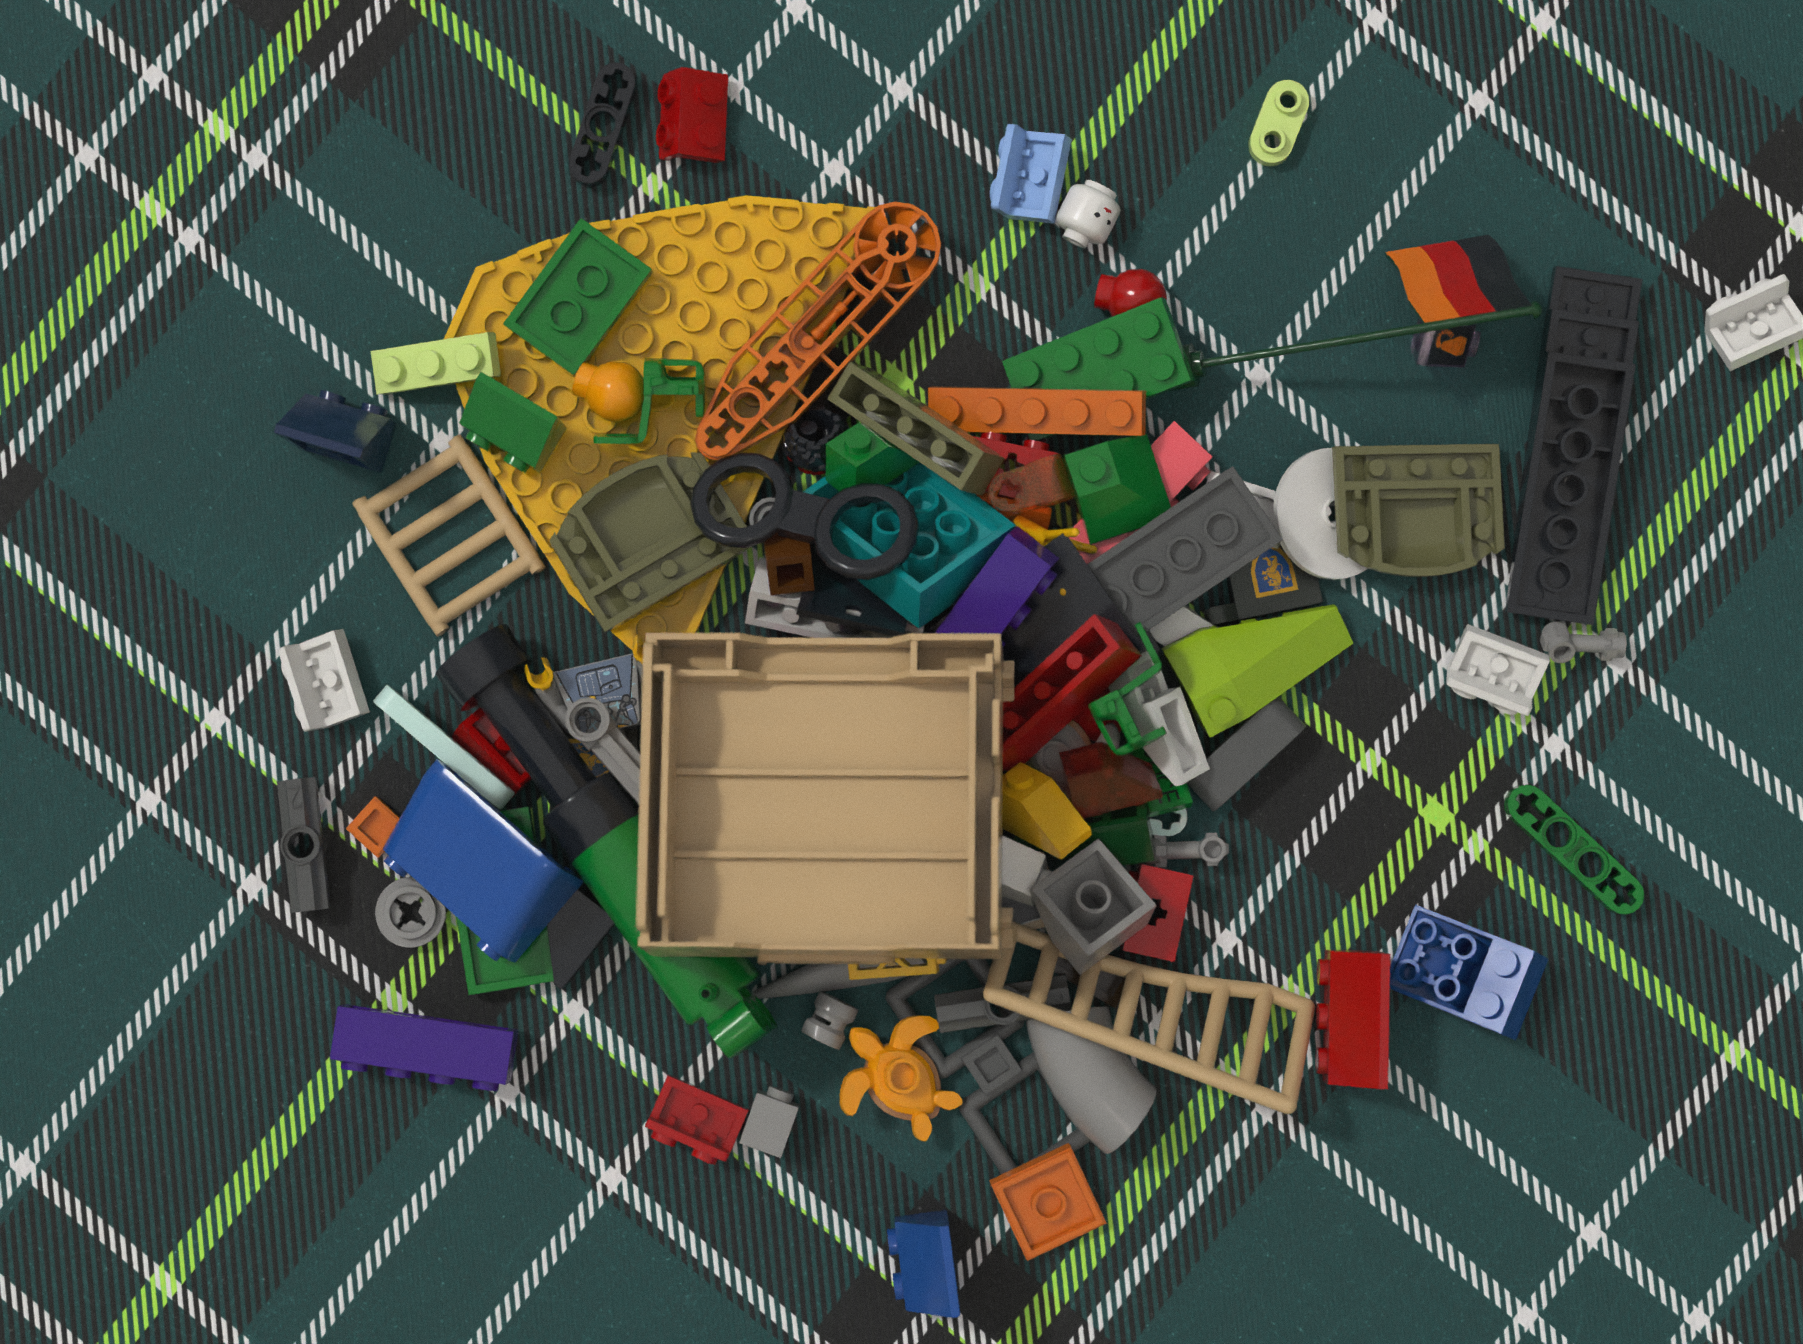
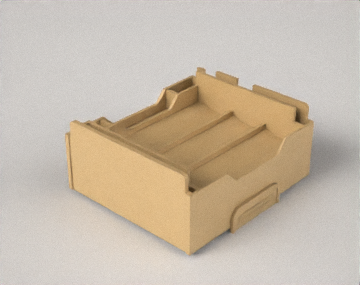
[636,633,1015,966]

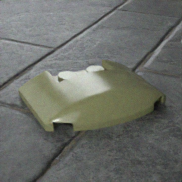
[1332,444,1505,577]
[549,452,754,633]

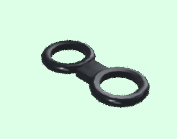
[690,452,919,580]

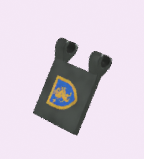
[1204,544,1323,625]

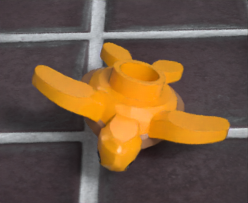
[839,1015,963,1142]

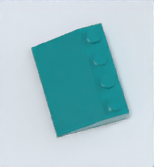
[803,463,1016,629]

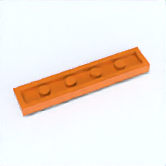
[928,386,1146,436]

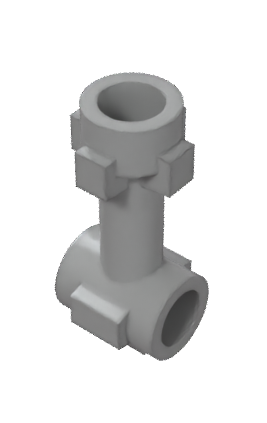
[1540,621,1627,663]
[1146,833,1229,868]

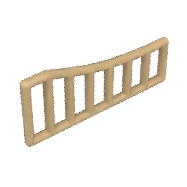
[983,921,1315,1114]

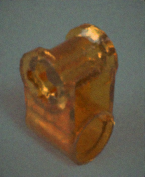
[986,454,1075,517]

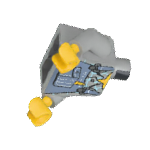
[524,635,643,736]

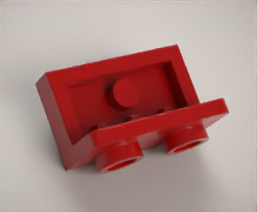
[656,67,728,163]
[645,1074,749,1165]

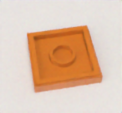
[989,1143,1107,1261]

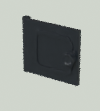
[796,547,908,637]

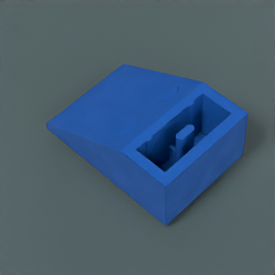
[1390,905,1548,1041]

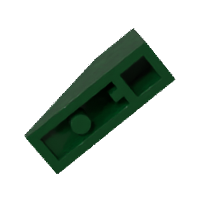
[1014,792,1155,865]

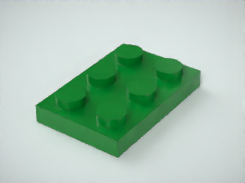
[503,218,653,377]

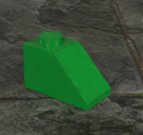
[826,423,920,492]

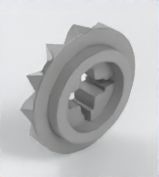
[375,877,446,948]

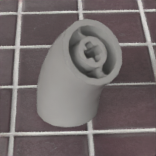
[1026,1006,1157,1154]

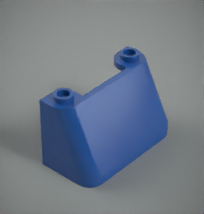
[383,759,584,963]

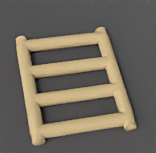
[352,434,545,636]

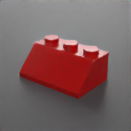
[1315,950,1390,1089]

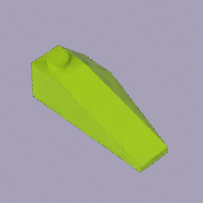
[1161,604,1353,738]

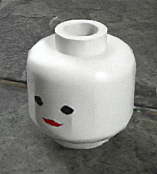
[1056,180,1121,248]

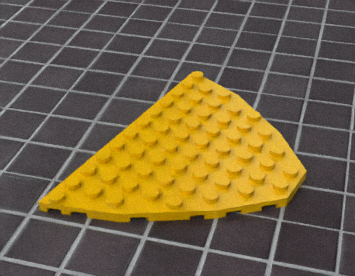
[444,195,876,651]

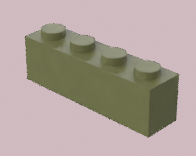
[827,361,1005,496]

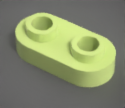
[1248,80,1309,166]

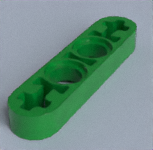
[1504,785,1644,915]

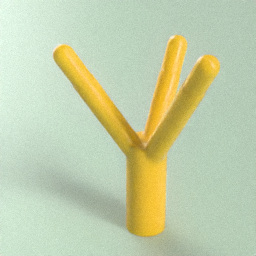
[1012,515,1097,596]

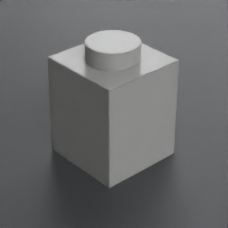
[739,1086,800,1158]

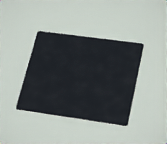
[927,533,1143,688]

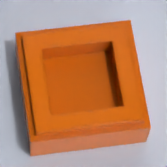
[346,796,400,858]

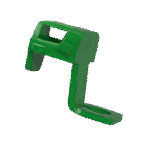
[594,358,705,444]
[1088,622,1167,756]

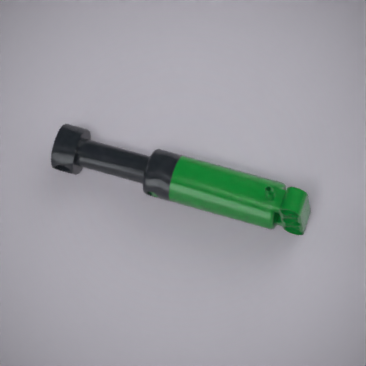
[435,624,777,1059]

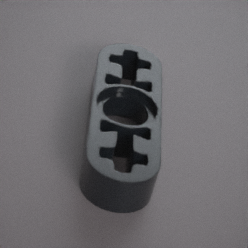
[569,62,637,187]

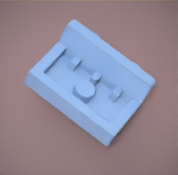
[990,124,1072,224]

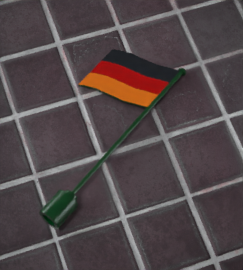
[1167,235,1542,392]

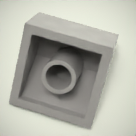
[1029,839,1156,975]

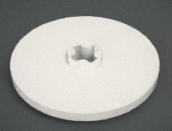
[1273,448,1368,580]

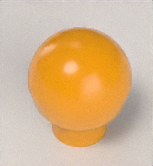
[572,361,644,422]

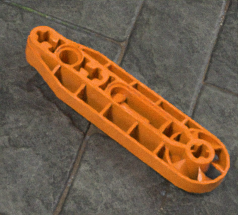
[695,202,941,462]

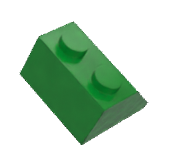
[459,372,567,474]

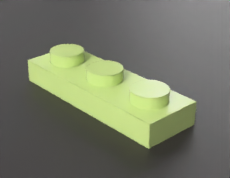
[371,332,501,395]

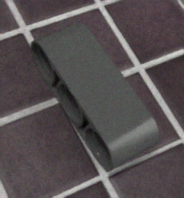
[1187,697,1306,812]

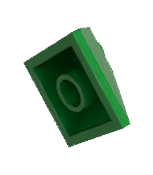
[1063,434,1171,545]

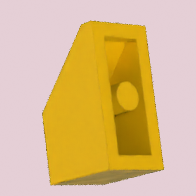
[1002,762,1092,859]

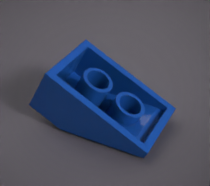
[887,1210,960,1318]

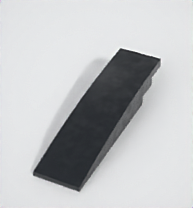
[1505,266,1643,625]

